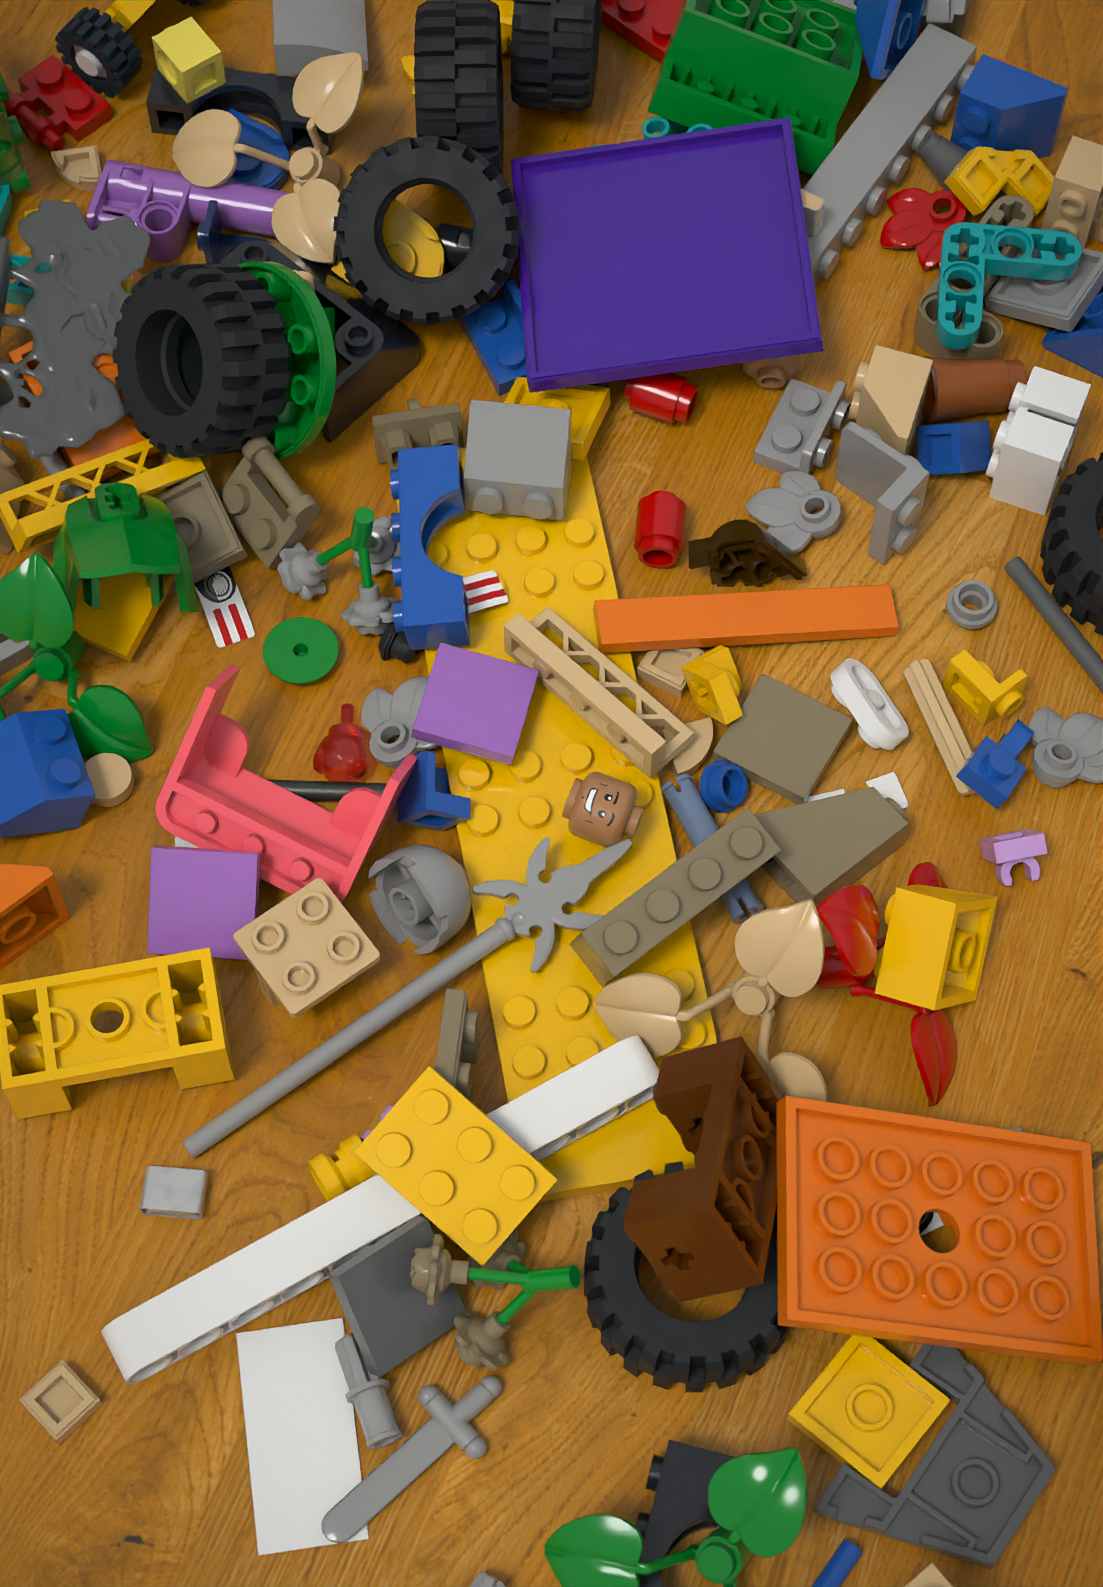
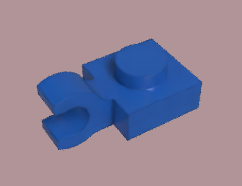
[956,719,1034,809]

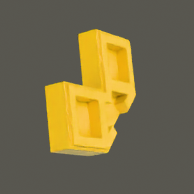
[944,146,1054,217]

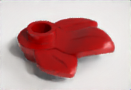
[880,188,967,271]

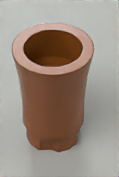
[922,356,1028,424]

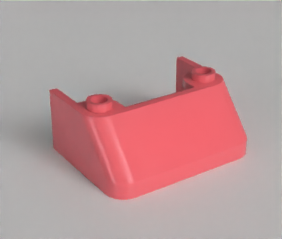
[155,664,418,902]

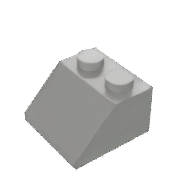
[464,399,572,520]

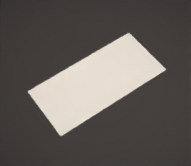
[236,1318,369,1556]

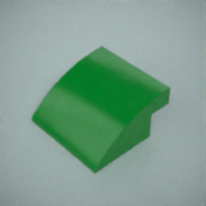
[647,0,863,175]

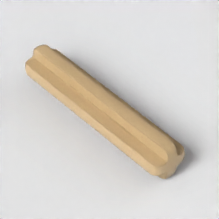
[903,659,976,796]

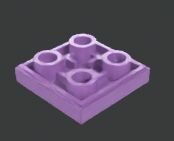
[411,642,539,766]
[147,845,261,960]

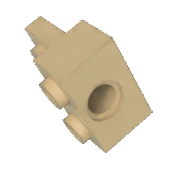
[1041,136,1103,248]

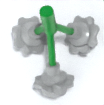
[277,507,401,635]

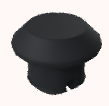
[378,622,420,664]

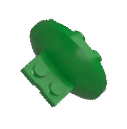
[201,261,337,460]

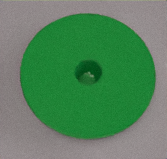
[263,617,339,684]

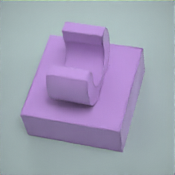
[979,829,1048,886]

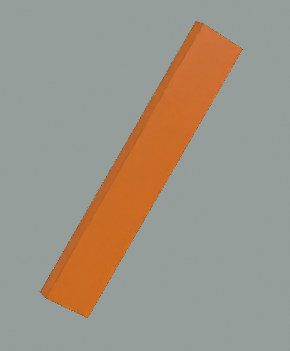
[593,584,899,653]

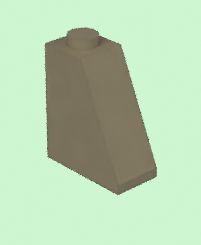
[755,787,909,907]

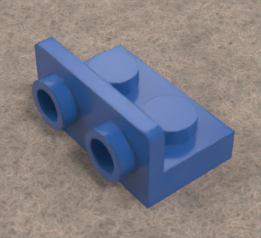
[461,278,527,396]

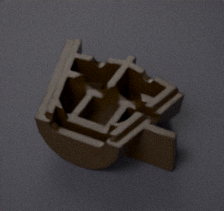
[688,519,808,588]

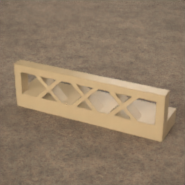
[504,607,694,779]

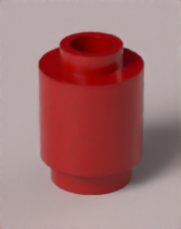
[624,373,699,424]
[634,491,687,568]

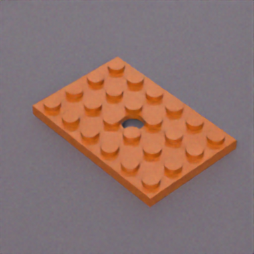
[777,1096,1103,1366]

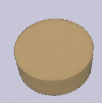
[85,753,134,807]

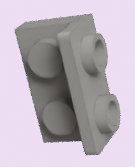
[753,378,851,475]

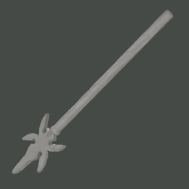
[181,837,632,1159]

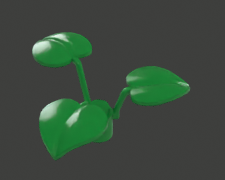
[0,552,155,763]
[544,1447,807,1587]

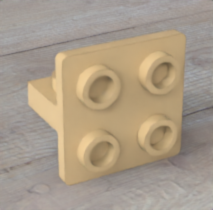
[233,878,380,1018]

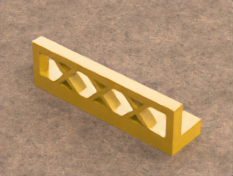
[0,439,206,554]

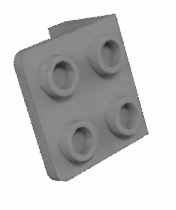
[835,422,929,565]

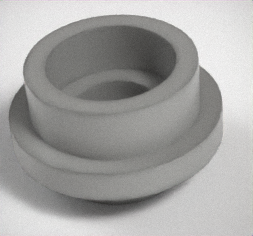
[946,580,997,629]

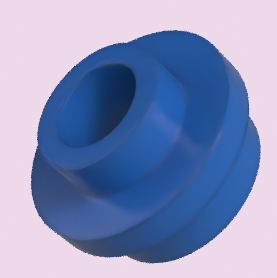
[700,760,748,812]

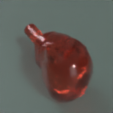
[313,703,369,782]

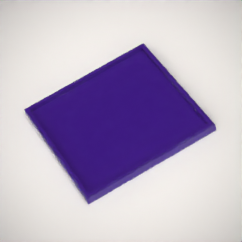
[511,117,823,393]

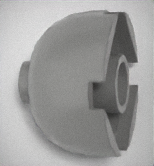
[368,844,472,955]

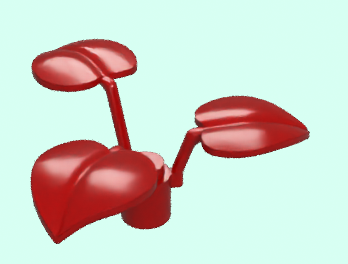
[816,862,957,1106]

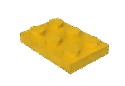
[353,1065,558,1266]

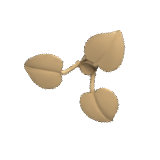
[172,52,365,264]
[594,899,827,1102]

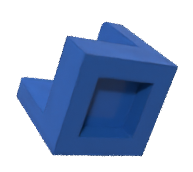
[916,420,991,475]
[398,750,470,831]

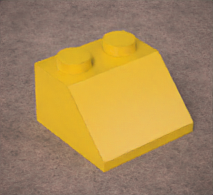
[874,884,998,1011]

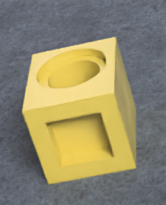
[152,17,226,104]

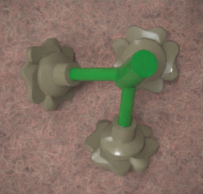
[410,1228,581,1371]

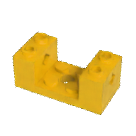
[0,947,234,1120]

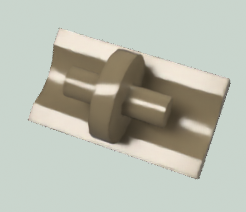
[371,398,464,470]

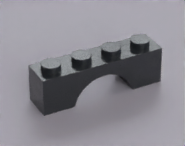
[146,66,336,156]
[636,1440,734,1587]

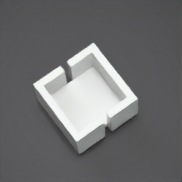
[986,366,1091,516]

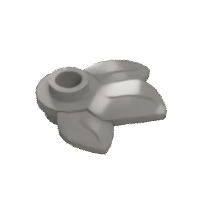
[745,471,842,553]
[361,676,439,768]
[1028,707,1103,788]

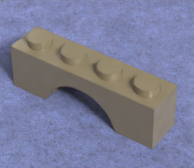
[570,808,781,987]

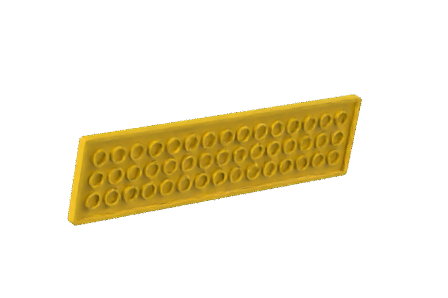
[396,447,717,1203]

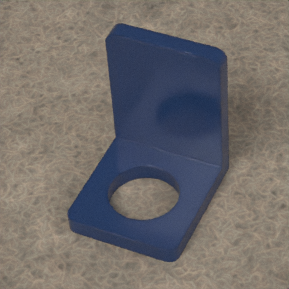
[197,200,268,263]

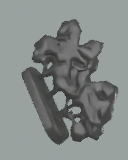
[0,199,151,459]

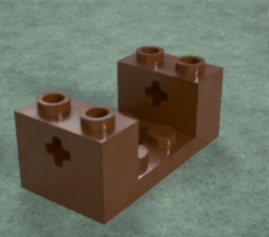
[623,1037,783,1302]

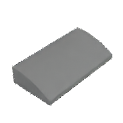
[273,0,369,76]

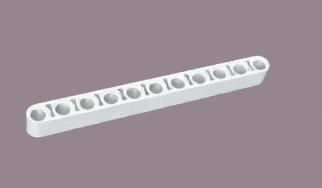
[101,1036,659,1384]

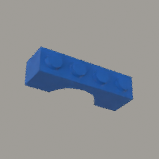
[390,444,470,650]

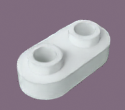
[831,658,909,750]

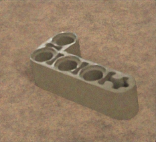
[913,195,1034,359]

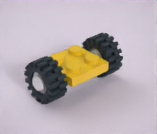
[55,0,206,97]

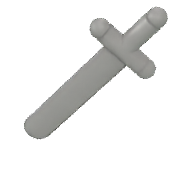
[322,1375,502,1543]

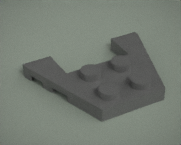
[813,1344,1056,1570]

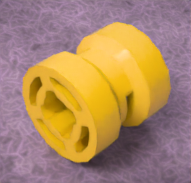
[306,1134,377,1202]

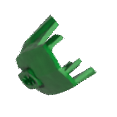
[52,482,198,614]

